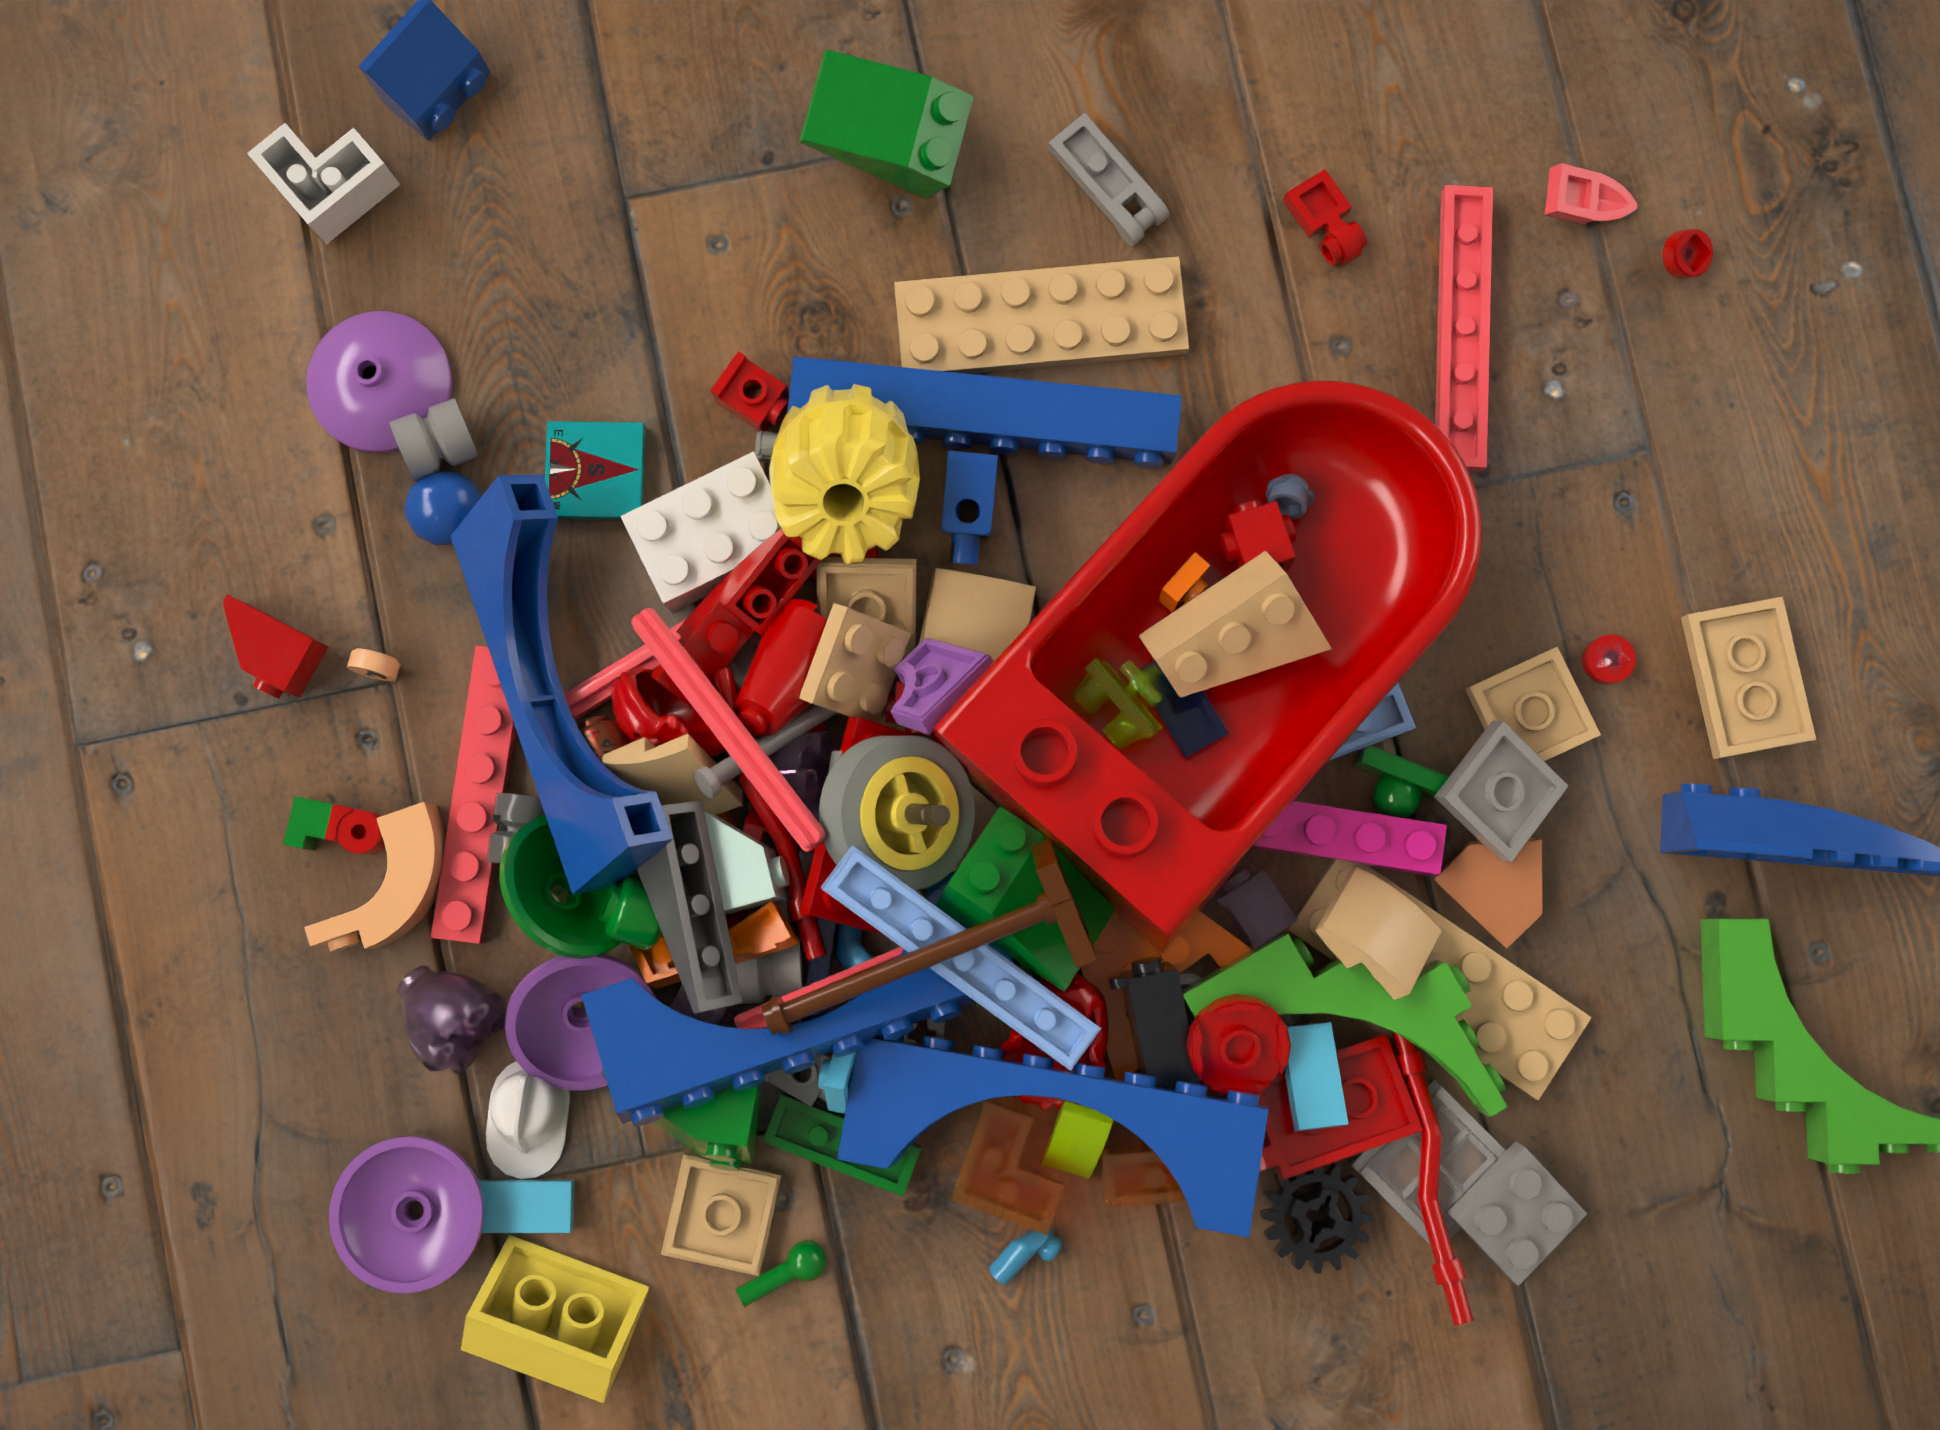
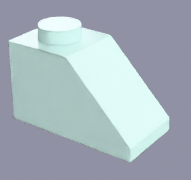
[704,811,790,914]

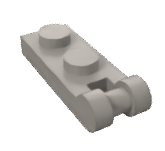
[1048,113,1170,247]

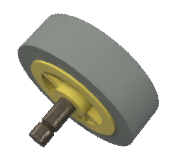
[819,736,975,891]

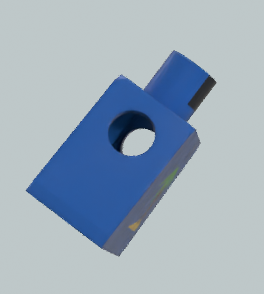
[941,451,998,565]

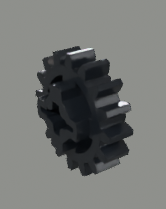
[1260,1163,1373,1274]

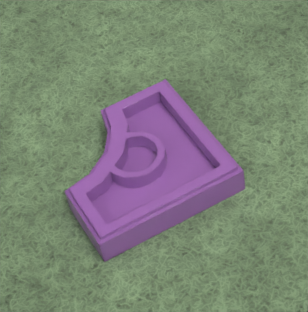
[890,638,994,735]

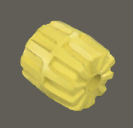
[769,384,920,564]

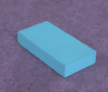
[1284,1022,1348,1132]
[478,1179,575,1233]

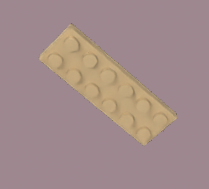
[894,256,1189,374]
[1286,859,1592,1100]

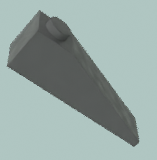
[637,800,743,1014]

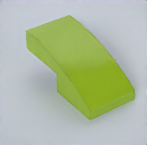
[1041,1101,1114,1179]

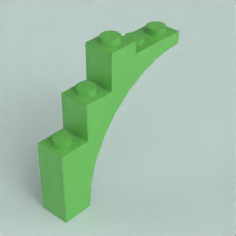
[1701,919,1940,1174]
[1182,933,1508,1117]

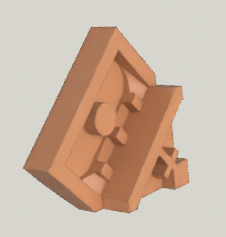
[1434,838,1543,949]

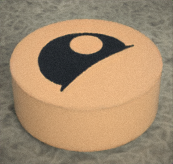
[347,648,401,682]

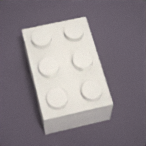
[620,451,781,613]

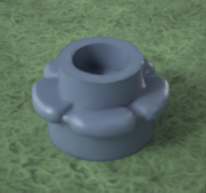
[1266,474,1315,519]

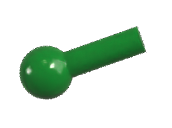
[735,1240,827,1307]

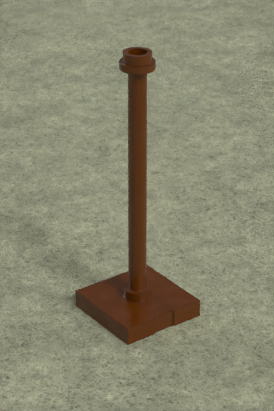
[762,839,1097,1035]

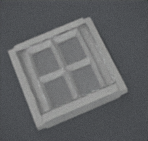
[1350,1079,1506,1245]

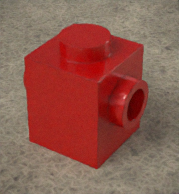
[1219,500,1296,571]

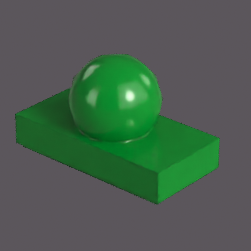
[1352,745,1449,819]

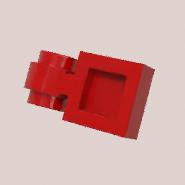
[1283,169,1367,266]

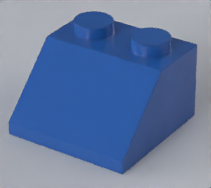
[359,0,490,141]

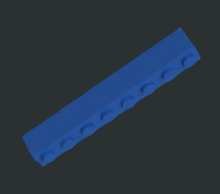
[787,356,1182,469]

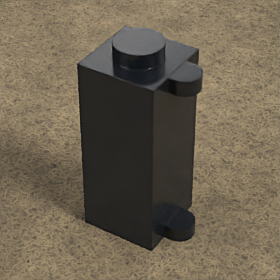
[1109,957,1200,1090]

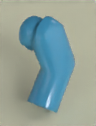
[836,924,877,970]
[989,1225,1063,1285]

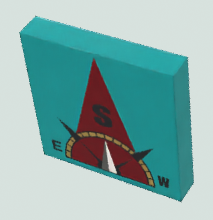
[545,421,646,520]

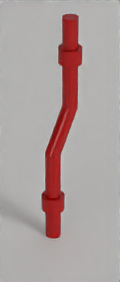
[712,668,826,961]
[1390,1030,1474,1326]

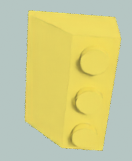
[461,1235,649,1403]

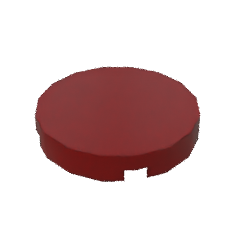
[1186,994,1291,1096]

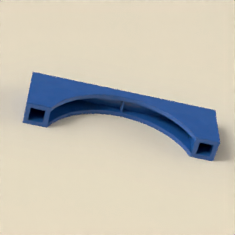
[450,474,673,895]
[581,870,1014,1126]
[837,1034,1269,1238]

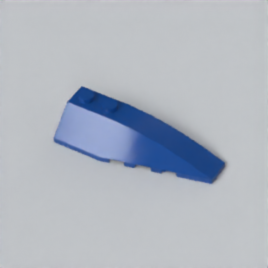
[1660,784,1940,876]

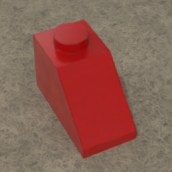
[222,594,329,699]

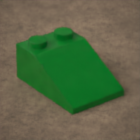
[799,49,974,198]
[935,806,1116,992]
[602,1070,763,1171]

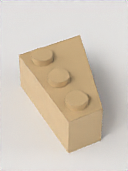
[1138,551,1332,698]

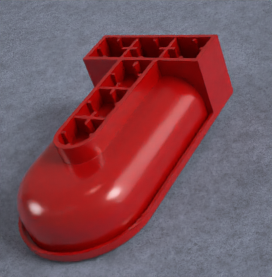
[932,381,1482,953]

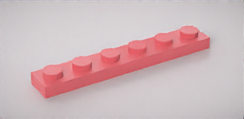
[1435,185,1493,472]
[431,645,516,944]

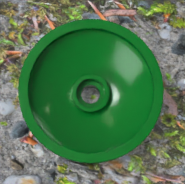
[499,815,638,959]

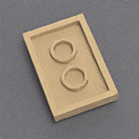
[1681,597,1816,759]

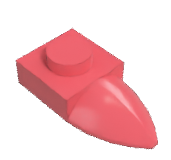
[1545,163,1638,224]

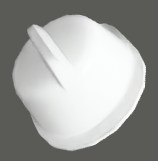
[486,1061,570,1179]

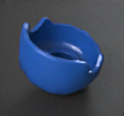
[405,471,482,546]

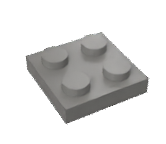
[1434,721,1569,862]
[1447,1141,1587,1286]

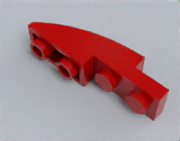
[651,529,823,709]

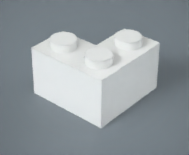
[247,123,400,245]

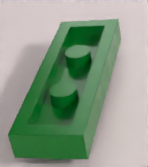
[762,1093,921,1196]

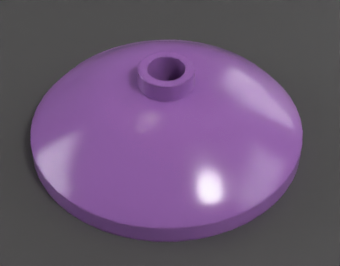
[306,311,452,453]
[505,954,657,1090]
[329,1136,485,1293]

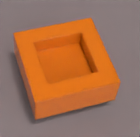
[1159,552,1210,613]

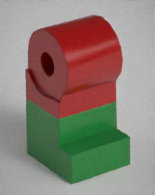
[283,796,385,855]

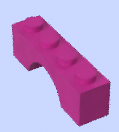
[1251,801,1447,876]

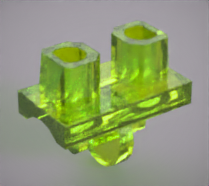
[1072,658,1163,749]

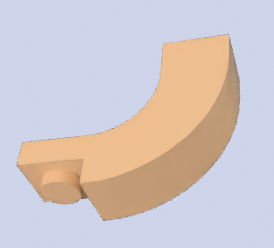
[304,802,446,952]

